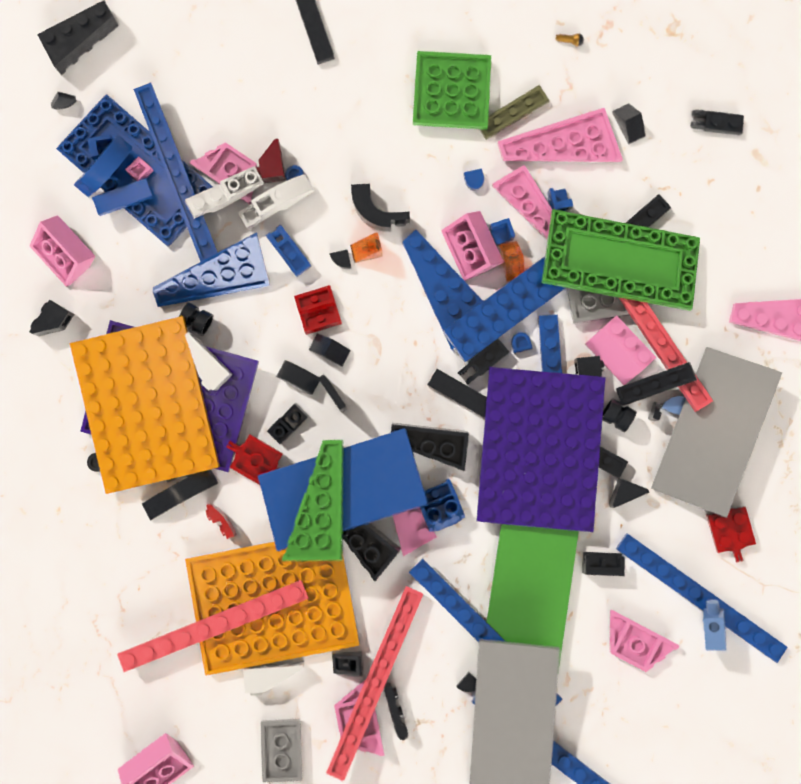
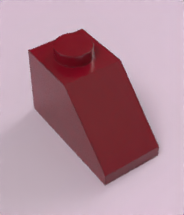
[256,138,286,184]

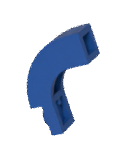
[73,135,133,198]

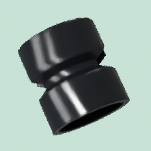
[179,302,214,336]
[602,398,637,433]

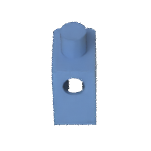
[703,600,726,651]

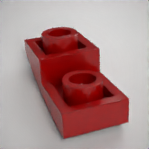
[205,503,237,539]

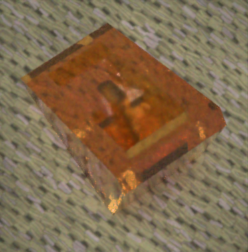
[350,233,383,263]
[498,241,525,282]

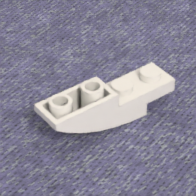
[185,166,264,219]
[238,174,314,230]

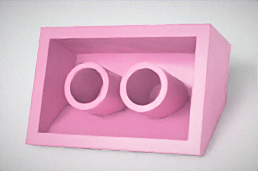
[441,211,504,281]
[29,215,95,287]
[585,315,657,385]
[117,733,194,784]

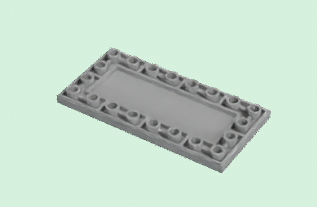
[651,347,783,518]
[469,639,560,784]

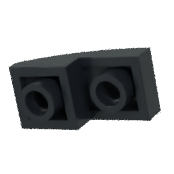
[276,360,320,395]
[267,403,309,445]

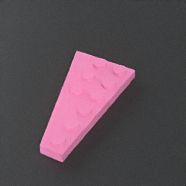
[497,107,623,162]
[729,299,801,341]

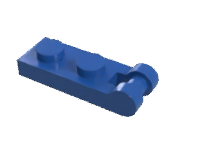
[265,224,312,277]

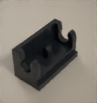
[582,552,625,576]

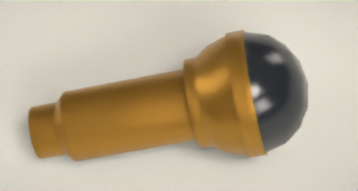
[555,33,584,47]

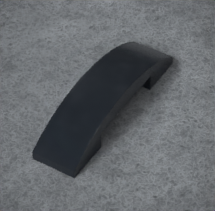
[142,469,219,521]

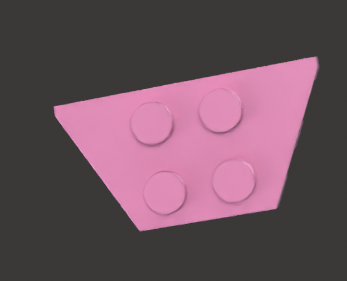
[190,142,257,205]
[610,609,680,672]
[334,679,385,756]

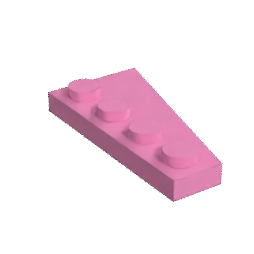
[492,165,552,239]
[393,508,437,556]

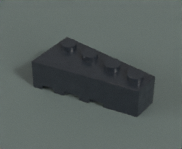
[37,0,119,75]
[391,422,469,471]
[343,523,401,582]

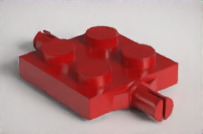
[226,434,283,485]
[706,506,756,563]

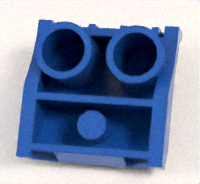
[419,479,465,532]

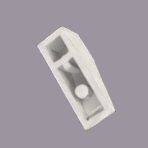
[185,332,233,391]
[243,662,304,697]

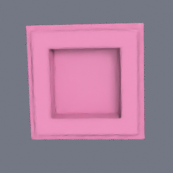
[125,156,153,181]

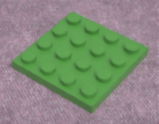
[413,51,492,130]

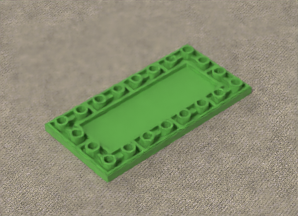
[541,209,700,311]
[486,524,579,673]

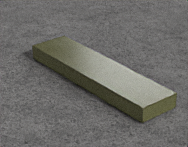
[479,85,549,140]

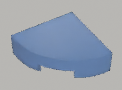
[661,396,686,415]

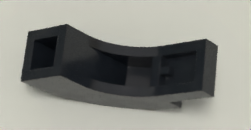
[351,183,410,232]

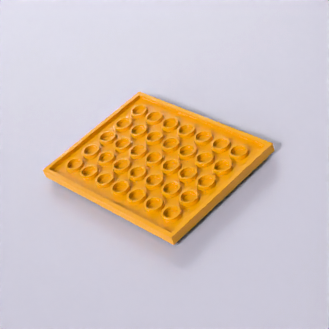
[70,316,220,494]
[185,542,360,676]

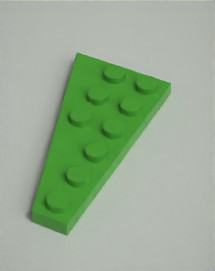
[282,440,344,561]

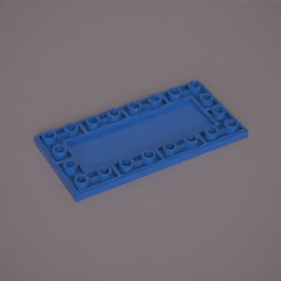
[56,94,213,248]
[258,428,428,551]

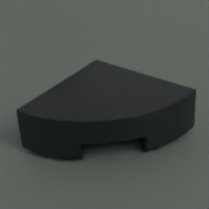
[50,91,77,110]
[329,249,352,269]
[648,401,662,421]
[456,671,477,692]

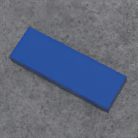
[92,178,154,216]

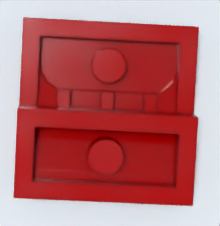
[294,285,342,335]

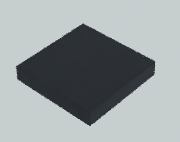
[318,374,347,413]

